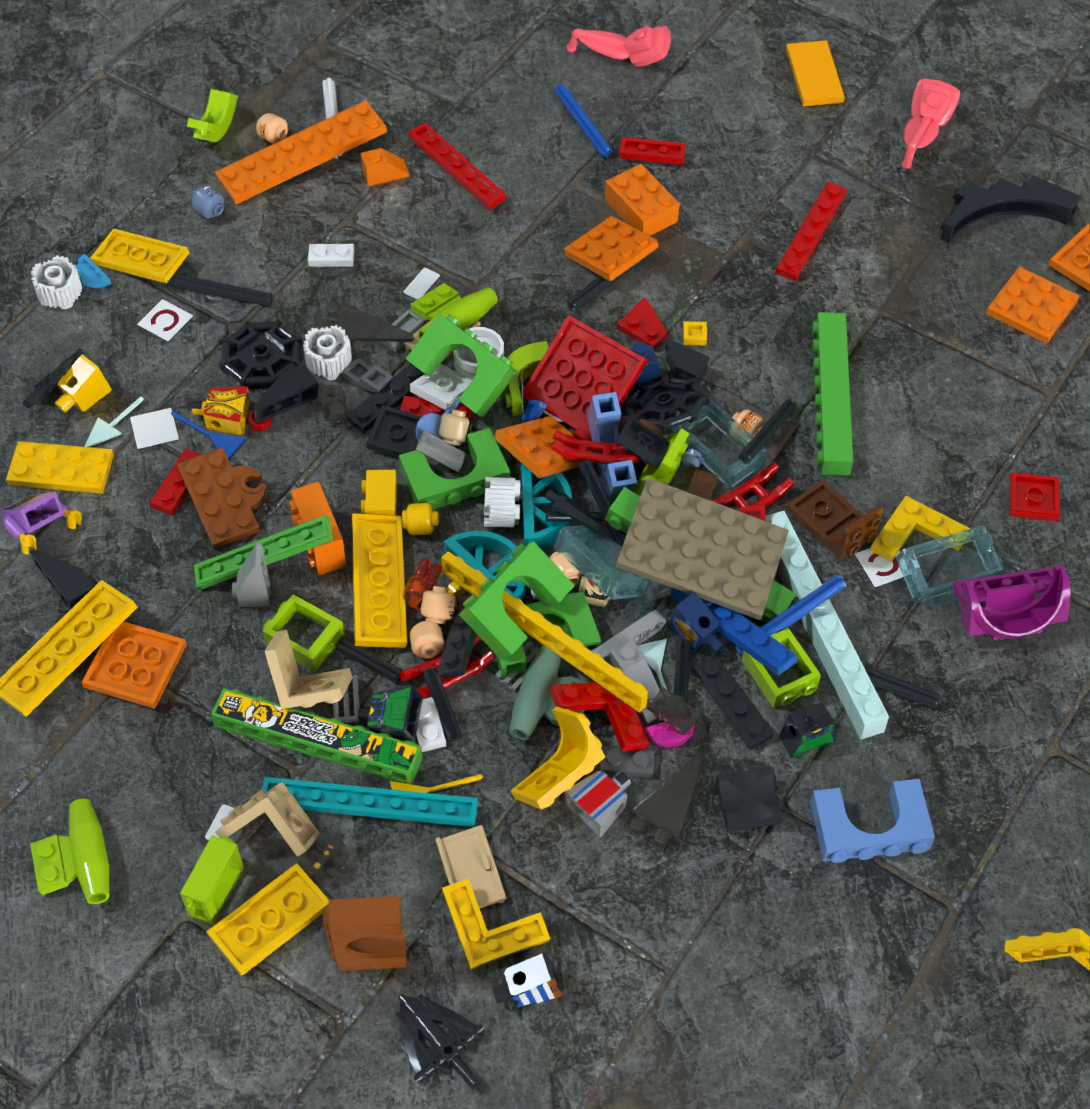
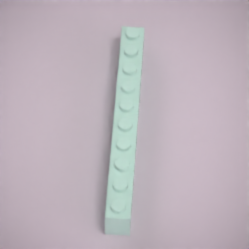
[766,511,889,740]

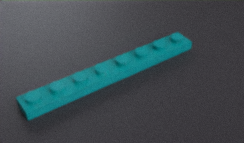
[262,777,478,827]

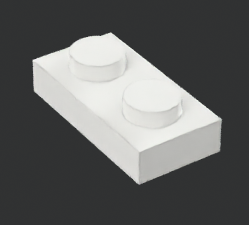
[308,244,354,267]
[416,697,446,752]

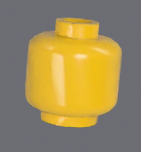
[402,503,439,536]

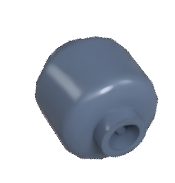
[191,185,224,219]

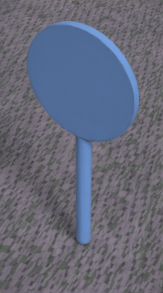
[416,396,461,441]

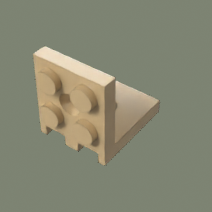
[264,630,353,709]
[215,781,320,857]

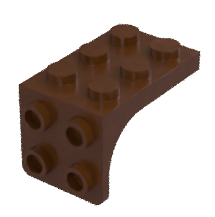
[786,480,883,560]

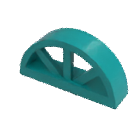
[521,463,572,550]
[444,531,527,602]

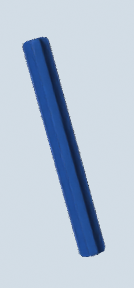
[555,84,612,158]
[735,574,846,657]

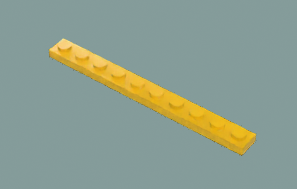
[441,551,648,713]

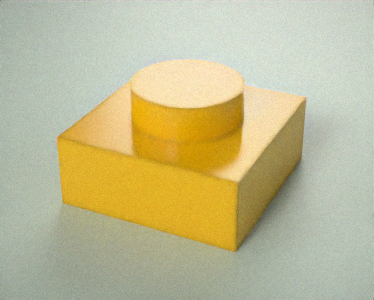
[683,321,707,346]

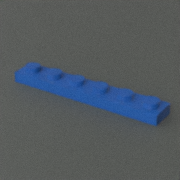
[671,588,797,676]

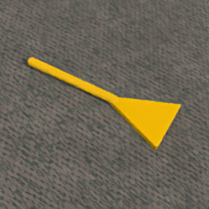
[390,774,483,793]

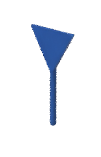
[171,411,247,459]

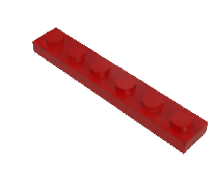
[408,123,506,210]
[776,181,847,281]

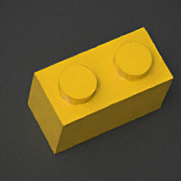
[361,470,397,516]

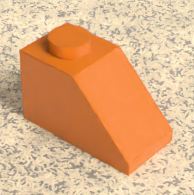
[361,148,410,186]

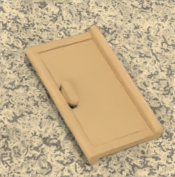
[435,825,507,909]

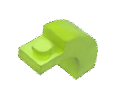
[187,89,238,142]
[499,341,548,416]

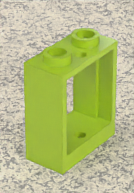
[263,594,345,672]
[742,628,821,709]
[180,835,244,925]

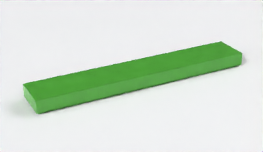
[194,515,334,590]

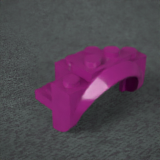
[953,565,1071,640]

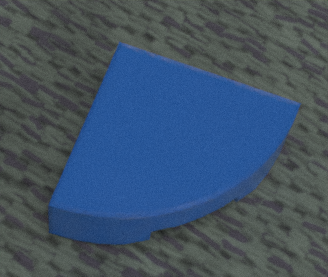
[521,399,547,423]

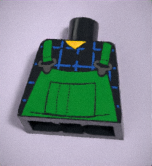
[358,685,423,742]
[779,702,836,758]

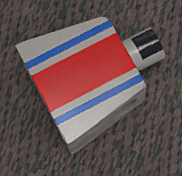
[565,771,631,837]

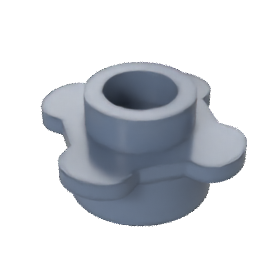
[681,449,705,469]

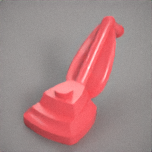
[566,26,671,67]
[901,79,960,169]

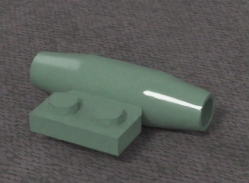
[509,645,588,740]

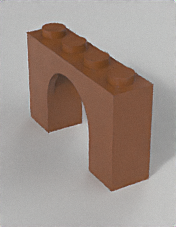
[323,896,407,971]

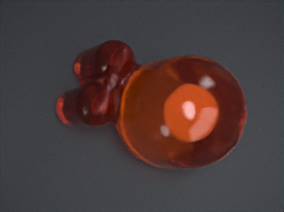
[403,558,443,609]

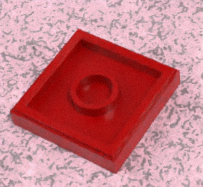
[1009,472,1060,521]

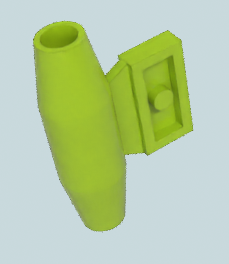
[410,283,498,339]
[634,428,690,496]
[30,799,109,904]

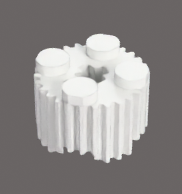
[31,255,82,309]
[303,325,352,380]
[484,477,520,527]

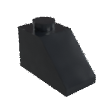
[665,338,709,382]

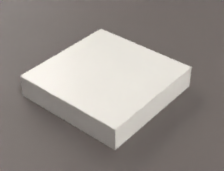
[410,364,472,410]

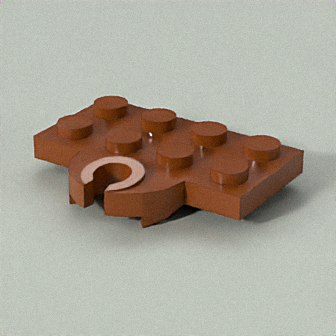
[177,447,266,549]

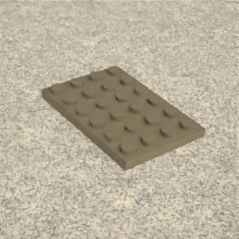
[615,477,789,620]

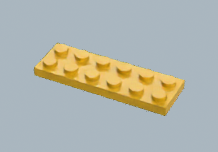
[351,514,407,648]
[0,580,138,717]

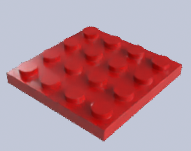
[521,315,648,432]

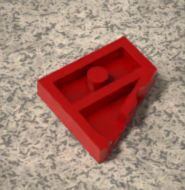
[617,298,667,350]

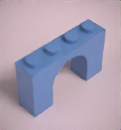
[587,392,637,503]
[810,779,935,863]

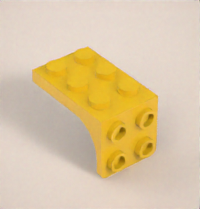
[510,707,605,810]

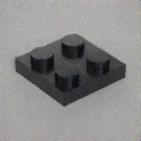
[366,405,422,458]
[616,416,670,468]

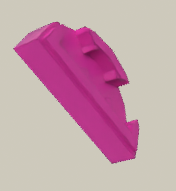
[644,713,695,748]

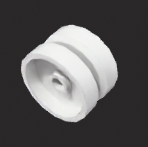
[453,327,504,380]

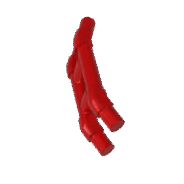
[551,430,639,465]
[711,462,795,512]
[400,634,496,698]

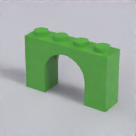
[406,313,517,417]
[399,428,510,511]
[459,541,575,660]
[493,591,601,678]

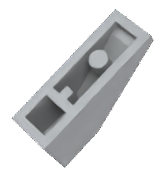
[232,543,271,607]
[609,640,670,725]

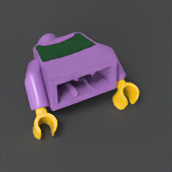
[1,491,82,555]

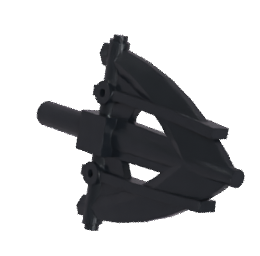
[23,348,84,408]
[395,994,484,1090]

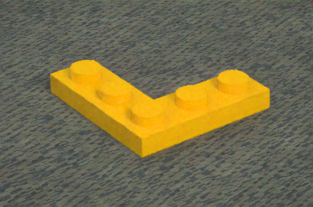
[870,496,971,562]
[442,878,550,970]
[1005,928,1090,970]

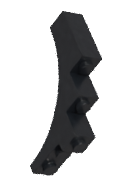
[941,175,1081,243]

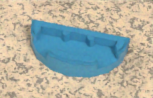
[76,254,112,288]

